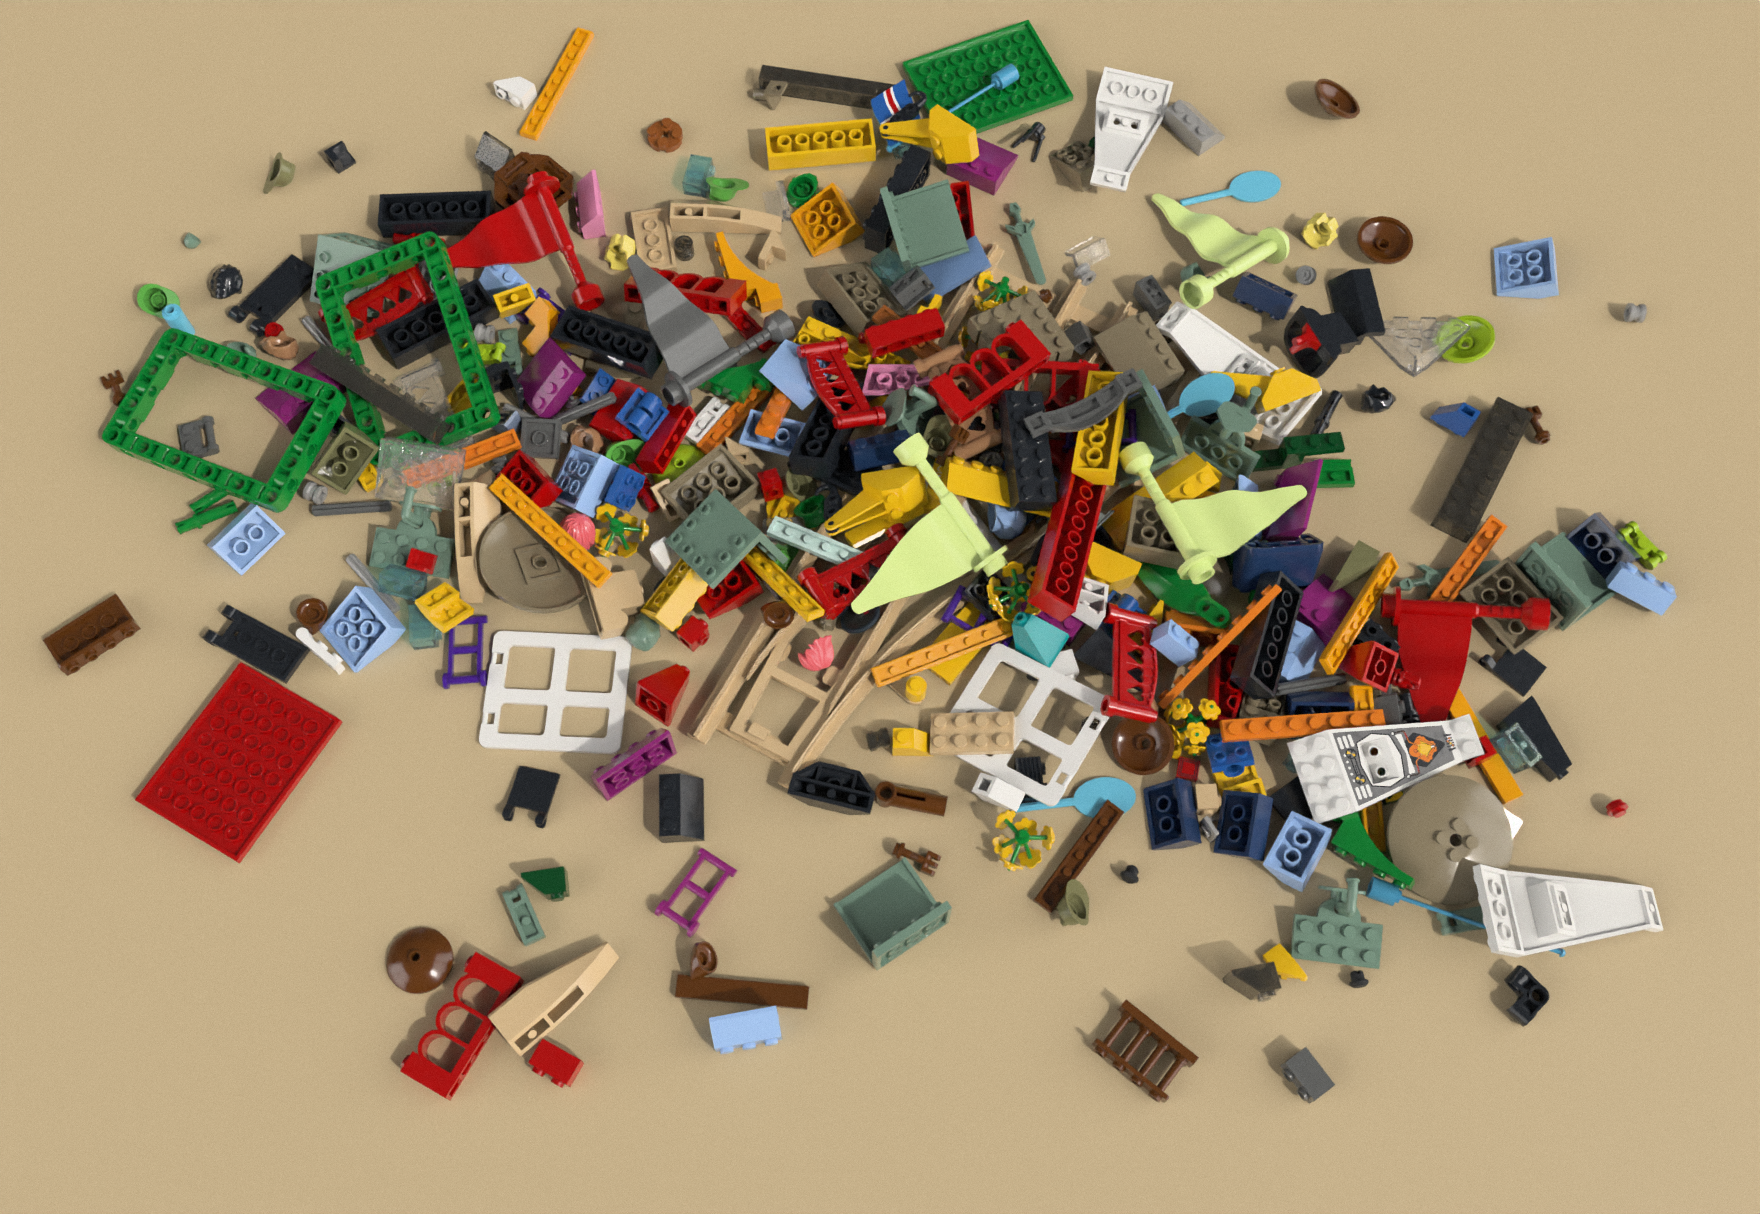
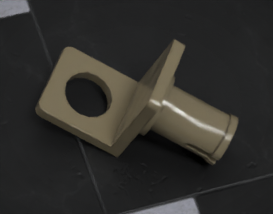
[753,80,788,110]

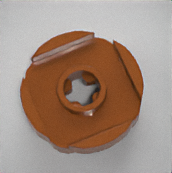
[647,118,683,153]

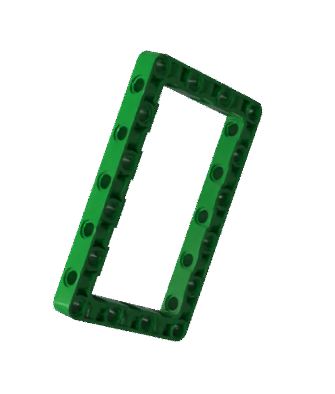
[315,232,500,470]
[102,328,346,513]

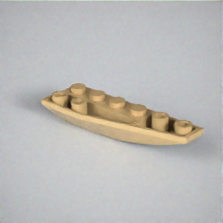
[669,199,782,234]
[454,482,501,605]
[488,941,619,1057]

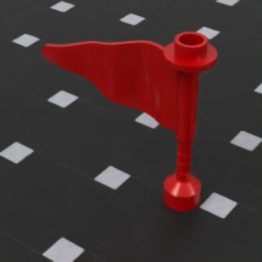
[447,171,605,311]
[1380,586,1551,723]

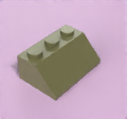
[311,421,380,495]

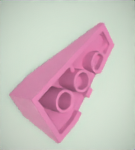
[862,364,930,395]

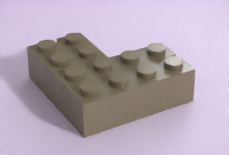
[967,290,1075,374]

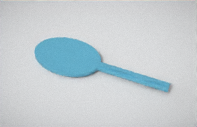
[1180,171,1281,206]
[1167,373,1235,419]
[1015,777,1136,818]

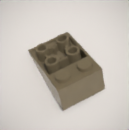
[1050,141,1095,192]
[1235,691,1286,747]

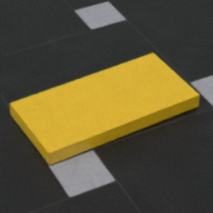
[928,602,994,686]

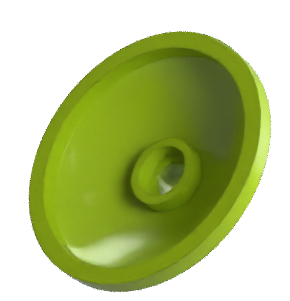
[1435,315,1495,363]
[652,444,705,484]

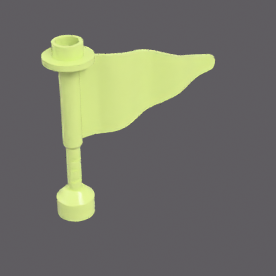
[1151,193,1290,309]
[851,432,1008,614]
[1118,442,1307,584]

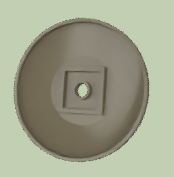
[479,506,602,614]
[1386,775,1513,905]

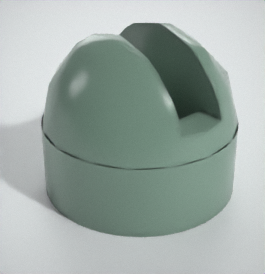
[184,232,201,249]

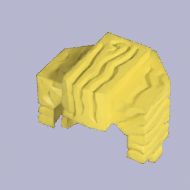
[1301,213,1338,249]
[604,234,636,271]

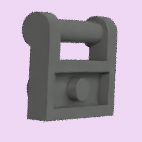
[178,416,220,458]

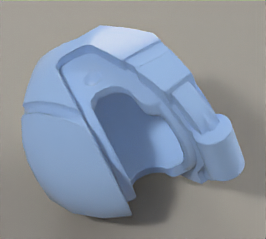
[987,502,1027,539]

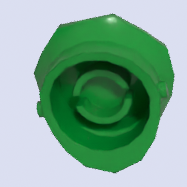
[786,173,820,208]
[794,494,826,529]

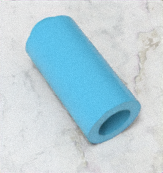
[162,304,195,335]

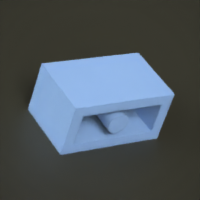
[1150,619,1200,667]

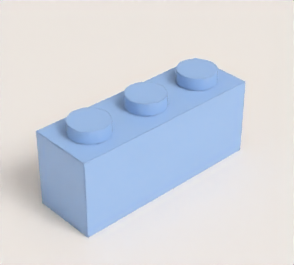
[1606,561,1677,616]

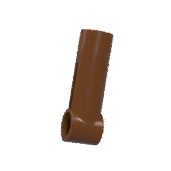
[875,781,948,817]

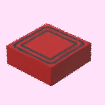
[1175,756,1200,783]

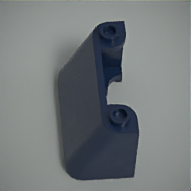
[1232,533,1324,593]

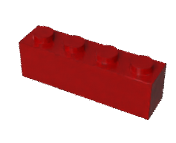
[864,308,945,359]
[635,404,697,474]

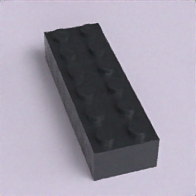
[863,144,931,256]
[377,190,495,238]
[376,278,499,370]
[550,305,663,380]
[789,379,868,479]
[997,390,1057,511]
[1230,570,1304,700]

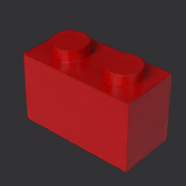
[528,1038,584,1088]

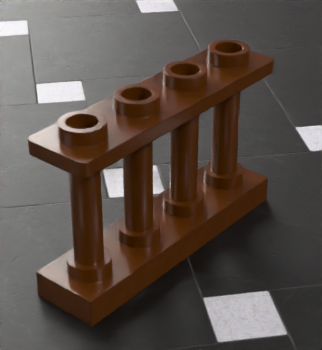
[1092,999,1199,1103]

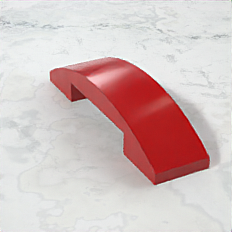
[724,304,777,353]

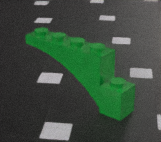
[697,358,775,404]
[1330,812,1415,890]

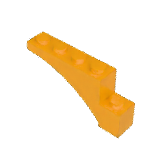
[714,231,783,313]
[522,297,583,396]

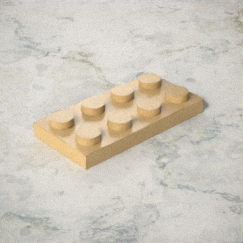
[631,207,678,272]
[930,711,1015,756]

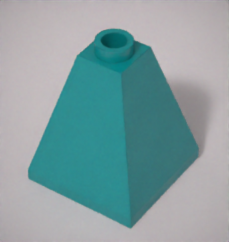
[1012,612,1070,668]

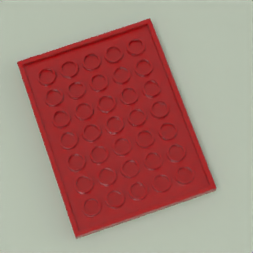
[135,662,343,864]

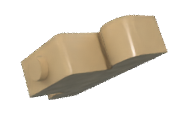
[581,557,645,640]

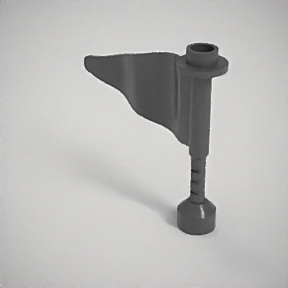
[627,255,795,408]

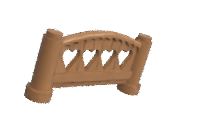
[913,343,1002,461]

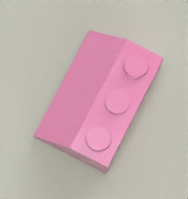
[574,170,606,239]

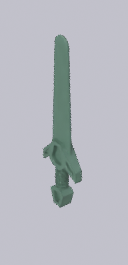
[1005,202,1046,285]
[1396,560,1500,597]

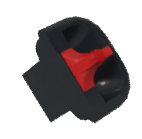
[1284,306,1359,378]

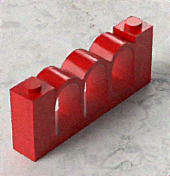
[624,267,747,316]
[927,319,1051,425]
[980,358,1099,411]
[400,952,524,1101]

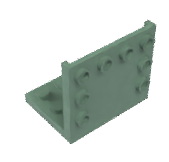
[880,179,970,273]
[310,232,400,318]
[1116,369,1186,488]
[665,489,788,589]
[1514,531,1617,631]
[833,857,952,971]

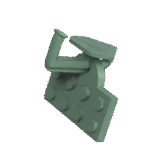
[882,384,938,468]
[1181,386,1262,482]
[369,486,455,579]
[1290,878,1383,969]

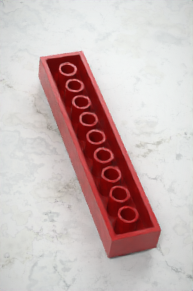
[1027,444,1107,622]

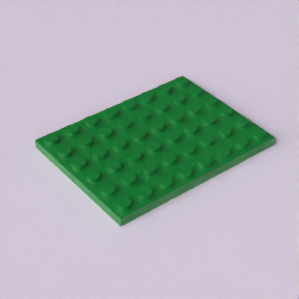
[902,20,1074,134]

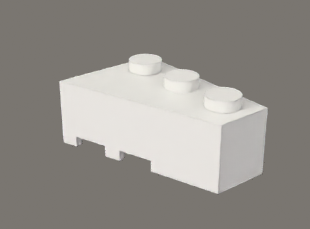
[1071,577,1109,630]

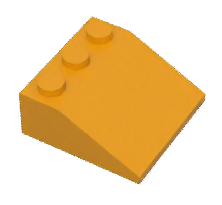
[790,182,865,257]

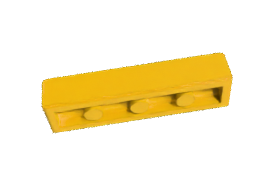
[844,508,925,548]

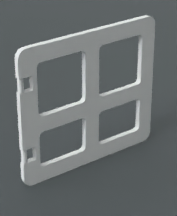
[479,631,632,754]
[950,643,1109,806]

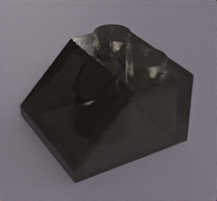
[475,131,515,180]
[1222,962,1282,1002]

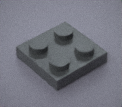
[520,418,562,459]

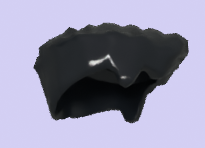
[210,264,243,299]
[1360,384,1396,414]

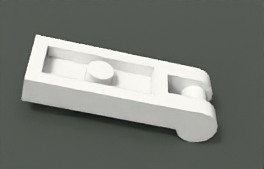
[684,397,731,445]
[296,628,345,675]

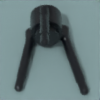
[1012,122,1046,162]

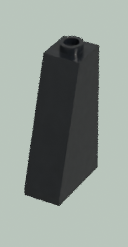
[1074,623,1159,691]
[1496,696,1572,782]

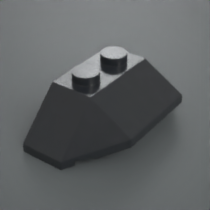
[787,761,875,815]

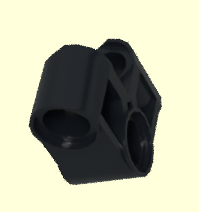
[1504,965,1549,1027]

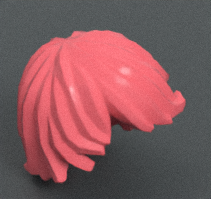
[559,512,596,550]
[797,635,834,671]

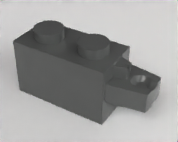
[1373,684,1407,725]

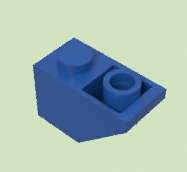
[1430,402,1481,438]

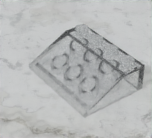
[375,437,466,511]

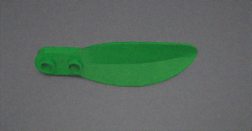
[1138,561,1232,629]

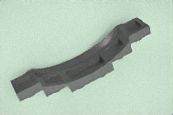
[1024,368,1142,438]

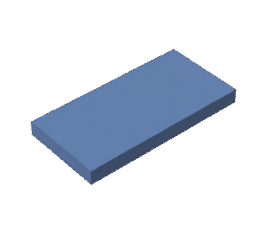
[921,235,992,304]

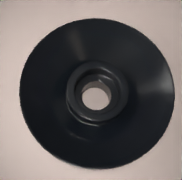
[811,300,845,328]

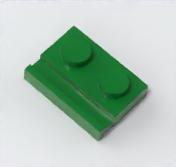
[1312,459,1355,488]

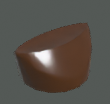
[296,598,328,635]
[760,601,796,629]
[690,941,718,980]

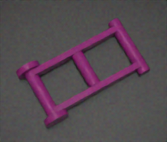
[654,848,737,938]

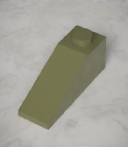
[1329,540,1380,592]

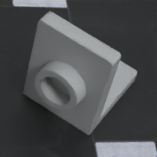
[1199,812,1220,843]

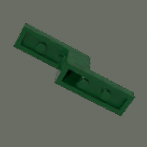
[1252,432,1345,472]

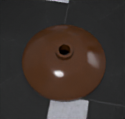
[1314,79,1360,119]
[1357,216,1413,264]
[1112,716,1175,775]
[387,927,454,994]

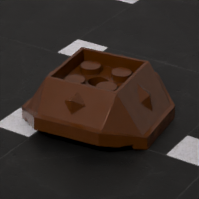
[494,152,574,210]

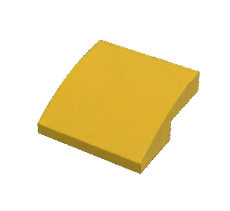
[415,582,474,633]
[1211,765,1267,798]

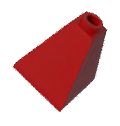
[1338,641,1399,693]
[635,664,690,727]

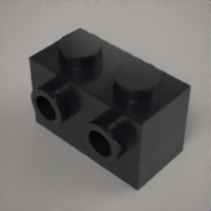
[1352,619,1401,652]

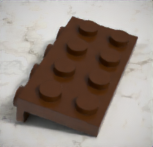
[43,594,141,676]

